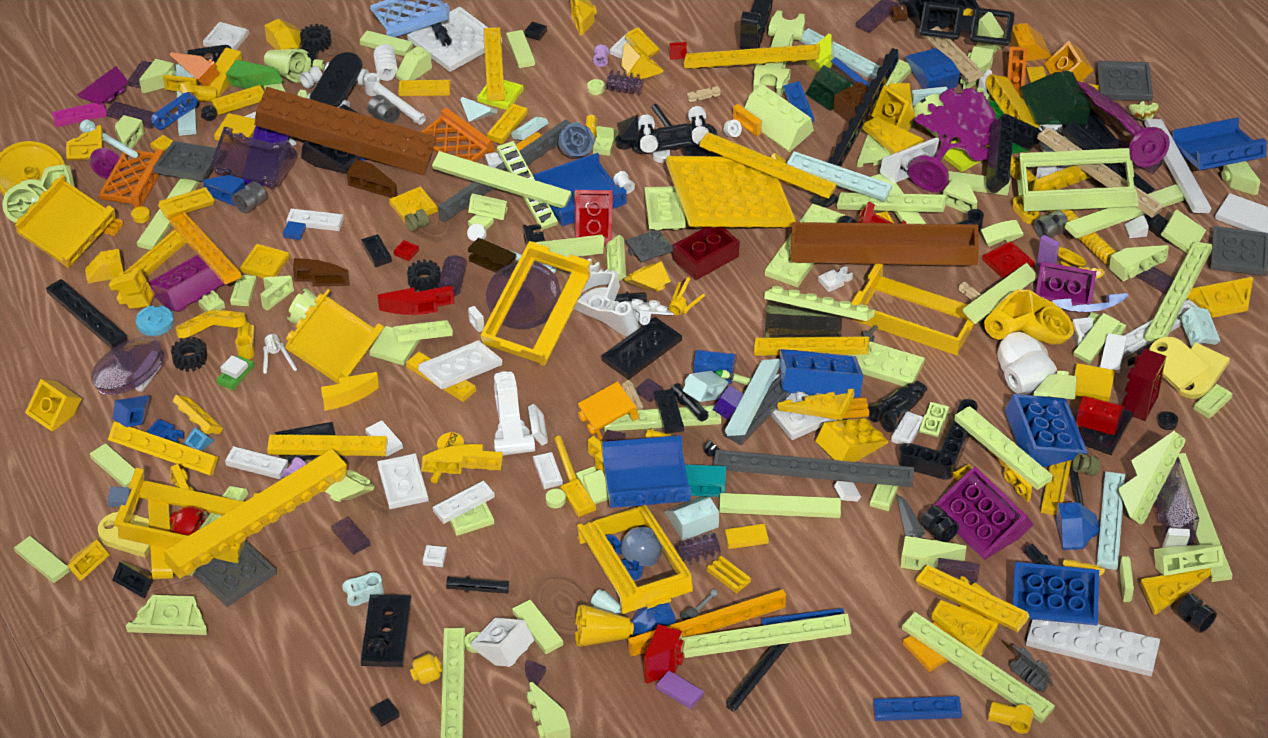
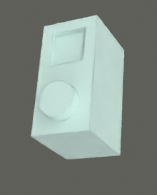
[683,371,728,402]

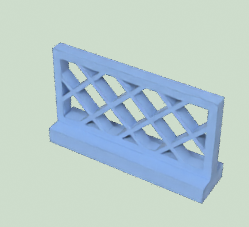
[370,0,450,37]

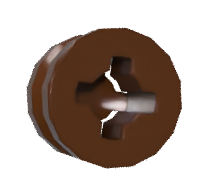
[890,4,908,22]

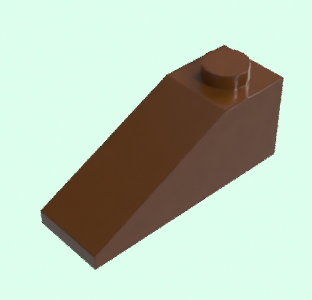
[347,159,397,198]

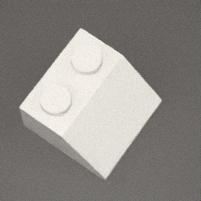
[470,618,534,667]

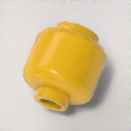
[410,654,443,685]

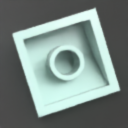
[665,497,719,541]

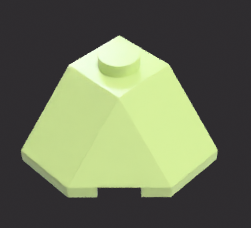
[325,470,375,502]

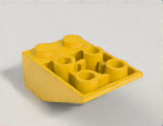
[815,418,889,462]

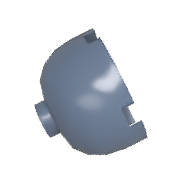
[558,122,595,159]
[620,527,662,566]

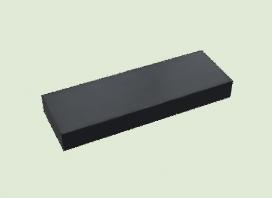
[654,389,684,434]

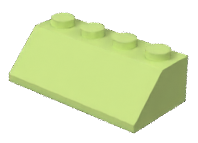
[744,84,814,153]

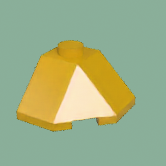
[570,0,597,36]
[264,19,301,50]
[621,42,664,80]
[85,249,123,284]
[624,261,671,292]

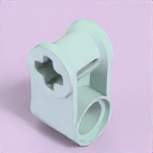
[342,572,384,606]

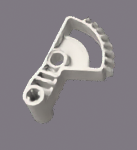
[574,269,640,337]
[494,371,535,456]

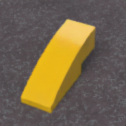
[209,47,243,98]
[321,372,379,411]

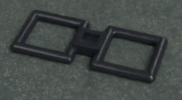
[919,2,1015,46]

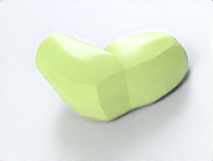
[2,165,75,224]

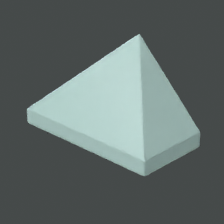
[461,97,498,122]

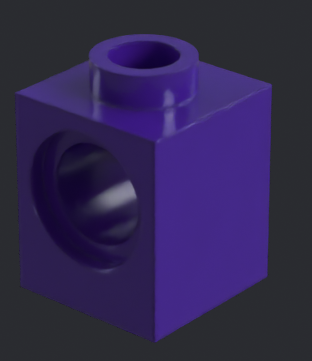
[713,385,744,420]

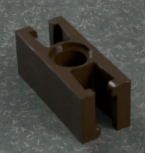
[468,237,517,278]

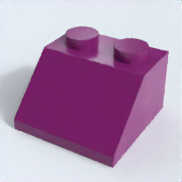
[77,66,129,104]

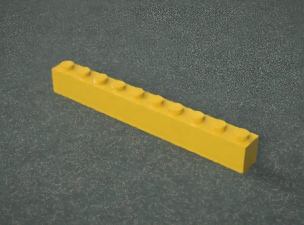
[164,449,347,579]

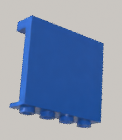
[1173,117,1267,170]
[534,153,627,227]
[602,435,691,508]

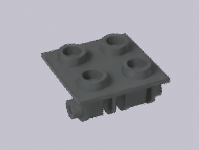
[626,230,673,262]
[1010,645,1053,692]

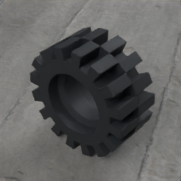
[300,24,331,53]
[407,259,441,292]
[171,337,207,372]

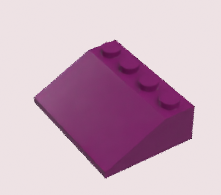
[148,254,231,312]
[932,466,1034,560]

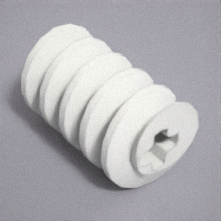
[373,44,398,81]

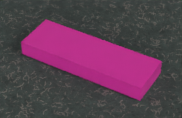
[52,102,107,127]

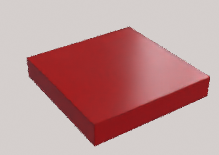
[982,241,1035,279]

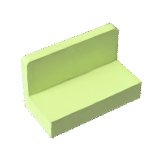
[468,193,508,220]

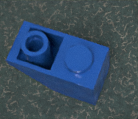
[113,395,150,427]

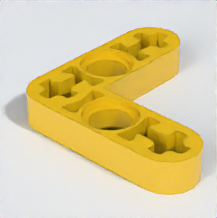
[175,309,247,338]

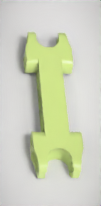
[753,10,805,96]

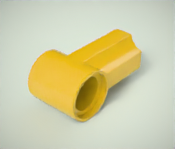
[180,81,216,103]
[235,322,255,360]
[988,702,1034,734]

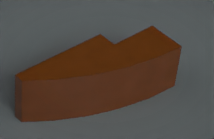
[293,258,350,287]

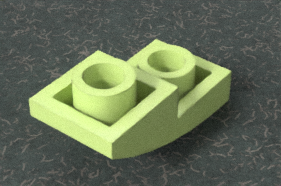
[981,220,1024,247]
[919,402,949,437]

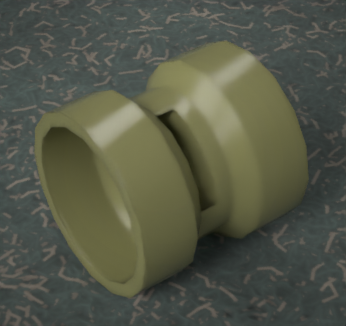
[405,209,429,232]
[1073,453,1101,476]

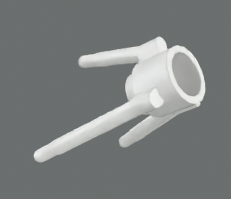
[263,334,297,374]

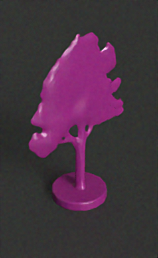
[1077,81,1170,167]
[908,88,997,192]

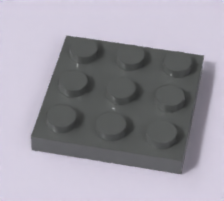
[1097,61,1153,101]
[153,141,223,181]
[1210,226,1268,276]
[193,541,277,607]

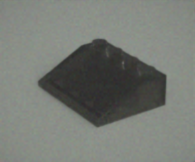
[765,300,842,338]

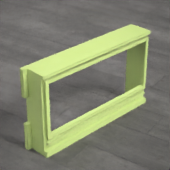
[1017,148,1138,211]

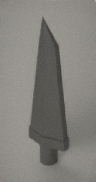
[896,494,925,538]

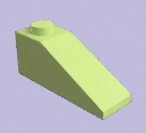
[1154,545,1223,576]

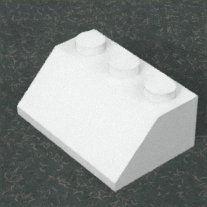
[880,137,939,183]

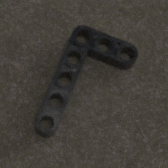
[740,0,773,50]
[986,114,1042,193]
[898,399,978,480]

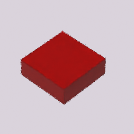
[669,42,687,60]
[393,240,419,261]

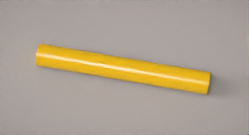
[554,436,577,482]

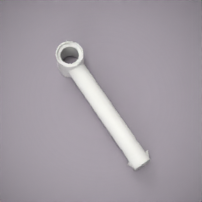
[364,73,426,125]

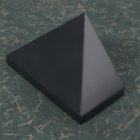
[617,114,639,141]
[112,562,153,598]

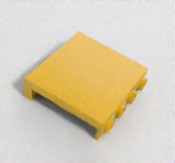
[15,174,115,268]
[285,289,384,384]

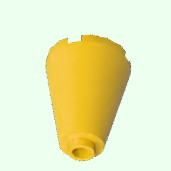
[575,605,634,647]

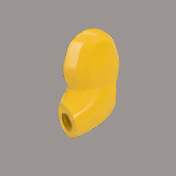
[984,289,1074,345]

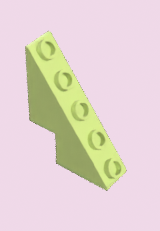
[1118,431,1186,525]

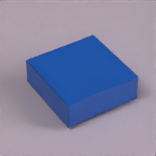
[283,221,306,240]

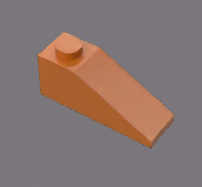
[1007,46,1027,97]
[169,52,220,86]

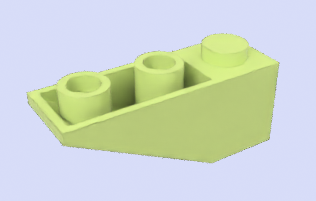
[961,46,994,89]
[1109,245,1169,282]
[901,536,967,571]
[527,682,571,738]

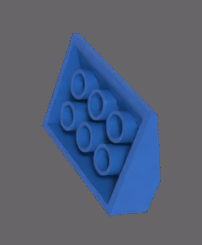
[780,349,863,398]
[1005,394,1088,467]
[1012,562,1099,626]

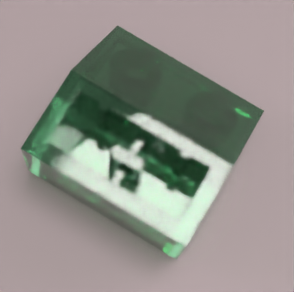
[805,64,854,111]

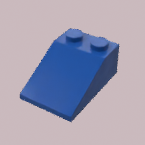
[905,48,960,89]

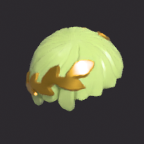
[1129,101,1159,121]

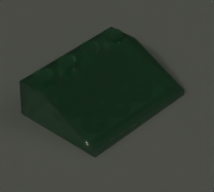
[1019,71,1091,124]

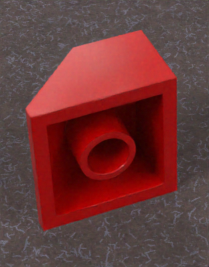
[1076,396,1124,435]
[644,625,685,684]

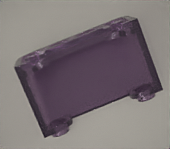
[210,127,297,188]

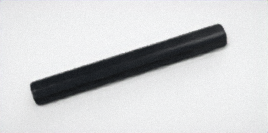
[726,643,790,712]

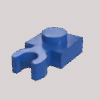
[146,419,184,443]

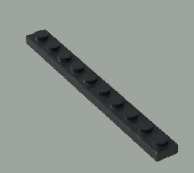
[828,48,899,167]

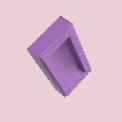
[1037,235,1060,266]
[656,671,704,709]

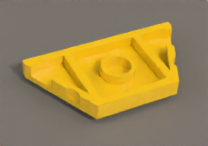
[1187,277,1253,318]

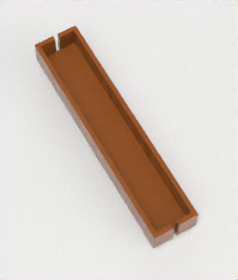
[254,86,436,175]
[791,222,979,266]

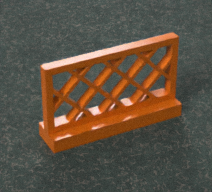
[421,107,495,162]
[99,149,164,208]

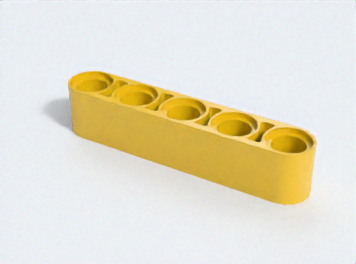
[985,74,1039,128]
[148,500,173,580]

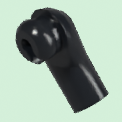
[811,194,838,208]

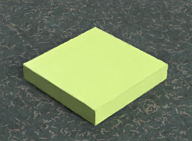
[1161,209,1206,254]
[369,326,420,366]
[449,502,494,536]

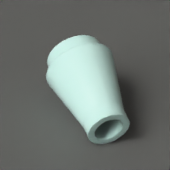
[591,589,621,615]

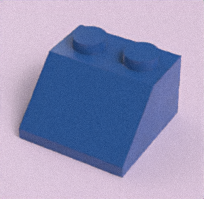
[694,350,737,384]

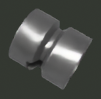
[367,94,400,124]
[232,181,267,214]
[1034,210,1069,238]

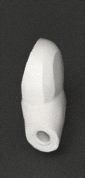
[997,332,1057,394]

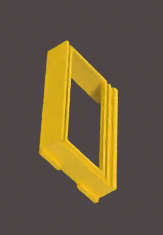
[480,241,591,366]
[851,264,975,356]
[114,468,258,563]
[577,505,693,614]

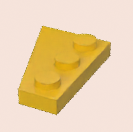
[862,117,924,154]
[931,600,999,656]

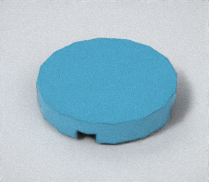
[136,305,174,336]

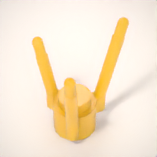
[668,277,705,316]

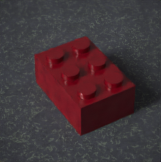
[673,227,740,280]
[1122,348,1167,422]

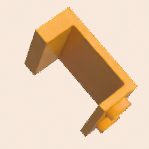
[578,381,640,440]

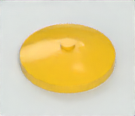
[0,141,65,196]

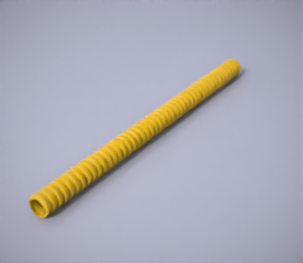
[984,145,1117,265]

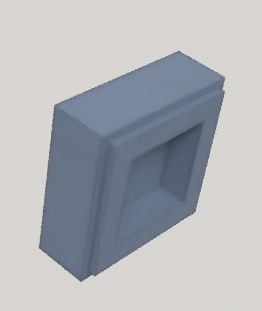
[107,487,131,507]

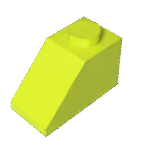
[806,33,834,74]

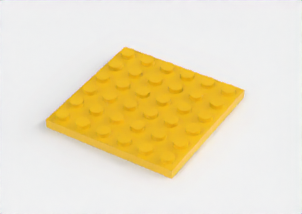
[666,156,796,228]

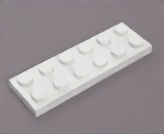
[1026,620,1160,677]

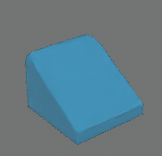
[184,427,214,451]

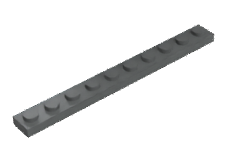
[438,119,571,223]
[713,450,914,487]

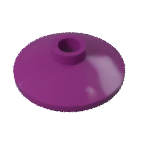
[89,148,123,179]

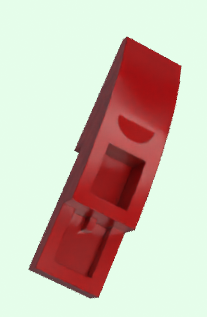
[377,285,455,315]

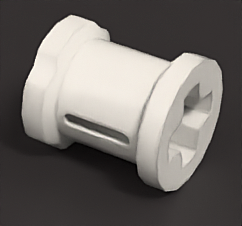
[613,171,635,194]

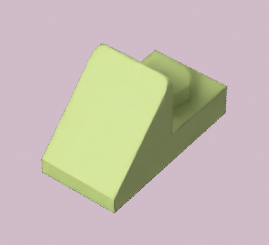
[593,126,618,156]
[260,276,294,311]
[576,466,609,504]

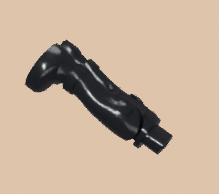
[868,381,927,433]

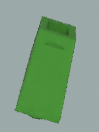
[226,60,283,89]

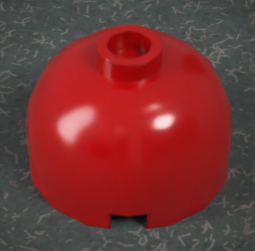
[169,506,207,536]

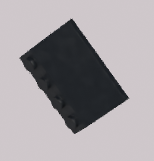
[898,0,980,30]
[301,104,361,173]

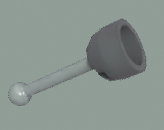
[681,589,718,621]

